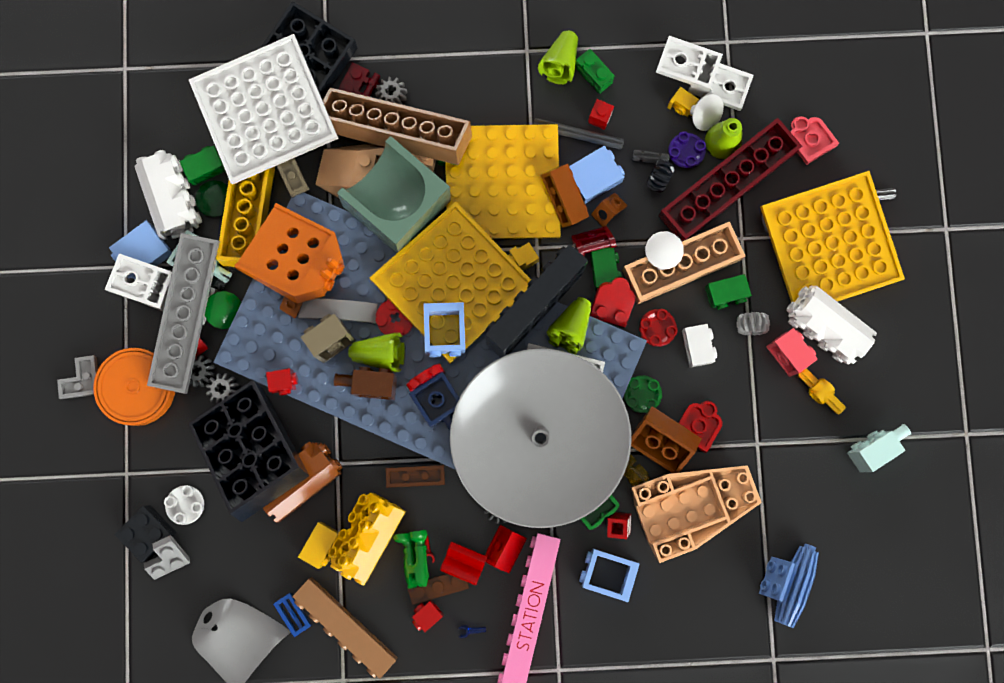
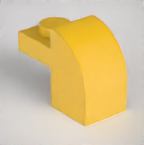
[508,242,539,271]

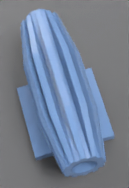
[759,544,819,628]

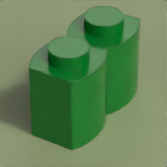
[580,494,620,530]

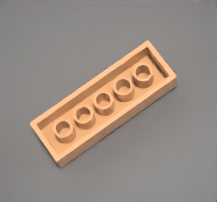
[622,222,745,305]

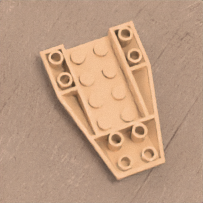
[631,465,762,563]

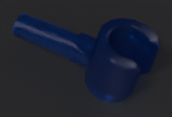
[458,625,486,638]

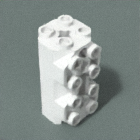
[134,150,202,240]
[786,285,877,365]

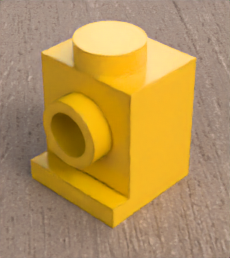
[667,87,699,117]

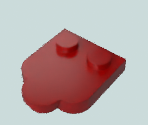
[590,277,636,327]
[406,363,445,392]
[678,401,722,453]

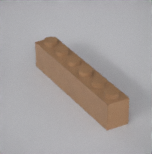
[293,577,398,679]

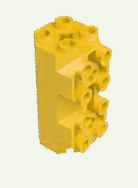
[328,493,406,586]

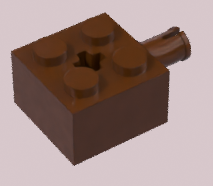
[334,367,397,400]

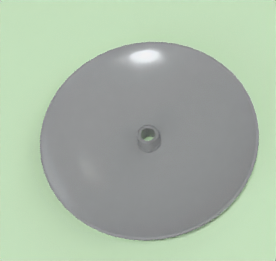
[450,348,631,528]

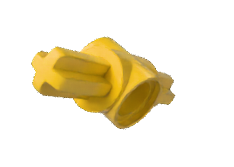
[798,368,846,415]

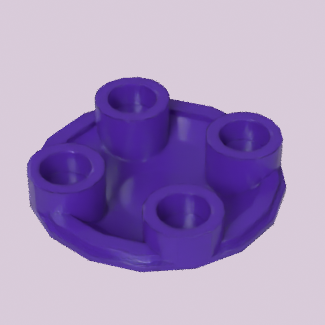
[668,131,706,168]

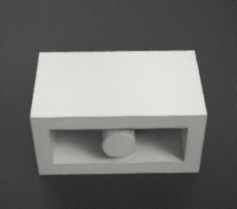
[682,324,717,368]

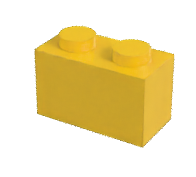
[298,522,339,569]

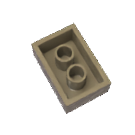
[301,314,356,363]

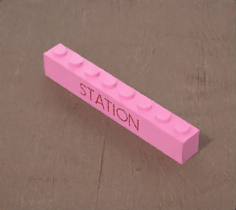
[497,533,561,683]

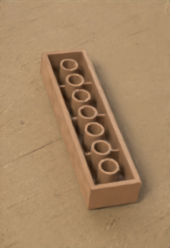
[323,88,472,165]

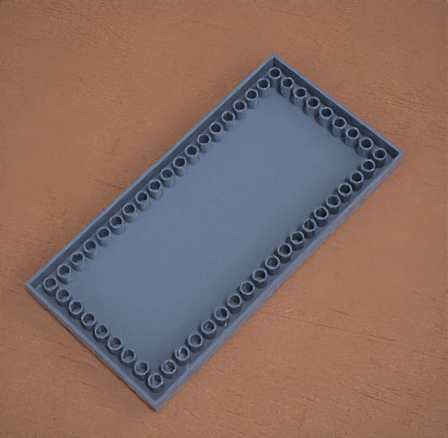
[213,192,647,470]

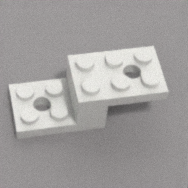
[656,36,753,111]
[105,254,218,325]

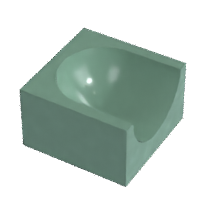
[337,136,451,254]

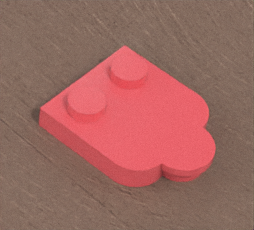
[791,116,839,165]

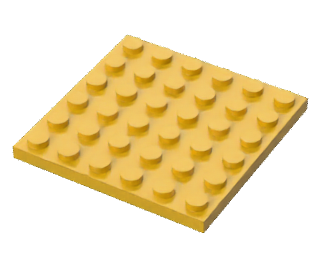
[446,124,561,239]
[760,171,905,303]
[369,202,531,364]

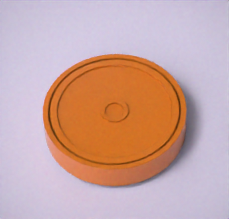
[93,348,175,426]

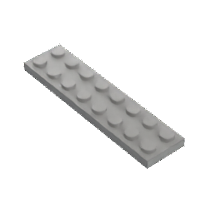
[147,233,220,394]

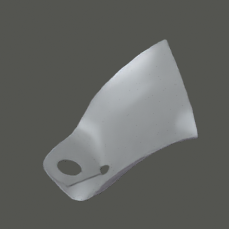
[192,599,291,683]

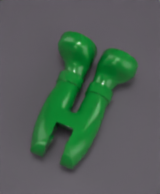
[393,530,429,589]

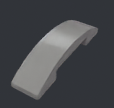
[298,299,378,324]

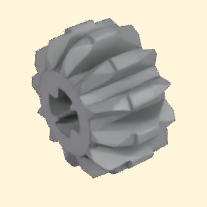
[375,77,408,105]
[736,312,770,336]
[206,373,239,405]

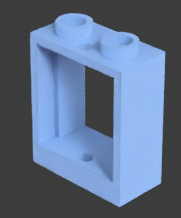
[424,302,465,358]
[579,548,639,602]

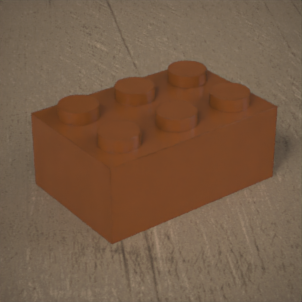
[631,406,702,473]

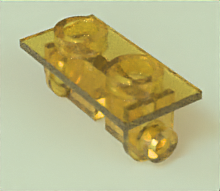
[624,454,650,486]

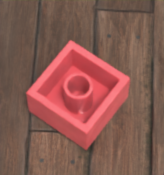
[766,328,818,377]

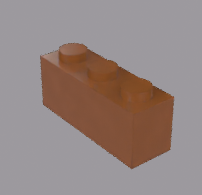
[541,164,589,228]

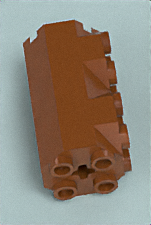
[263,442,343,523]

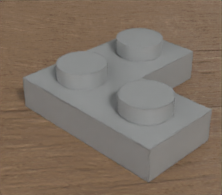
[57,355,98,399]
[144,535,190,580]

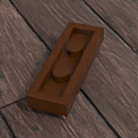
[386,465,445,488]
[407,574,469,605]

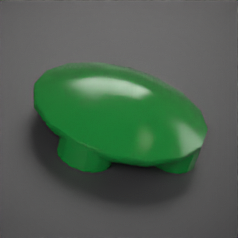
[205,291,241,329]
[624,375,662,413]

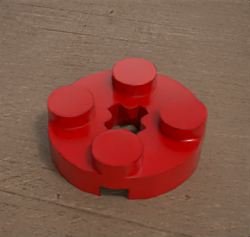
[376,299,414,336]

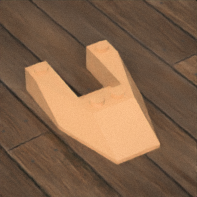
[316,144,436,198]

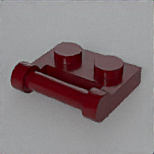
[571,226,616,256]

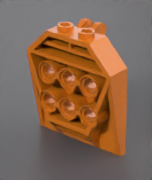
[235,203,344,304]

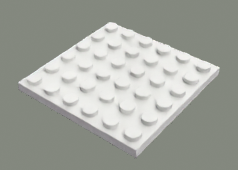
[189,34,339,184]

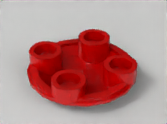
[639,309,678,347]

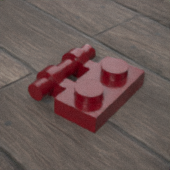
[338,62,381,97]

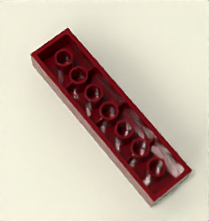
[658,118,802,242]

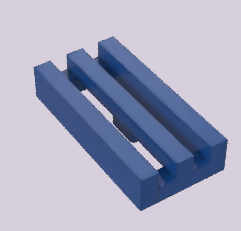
[273,592,312,637]

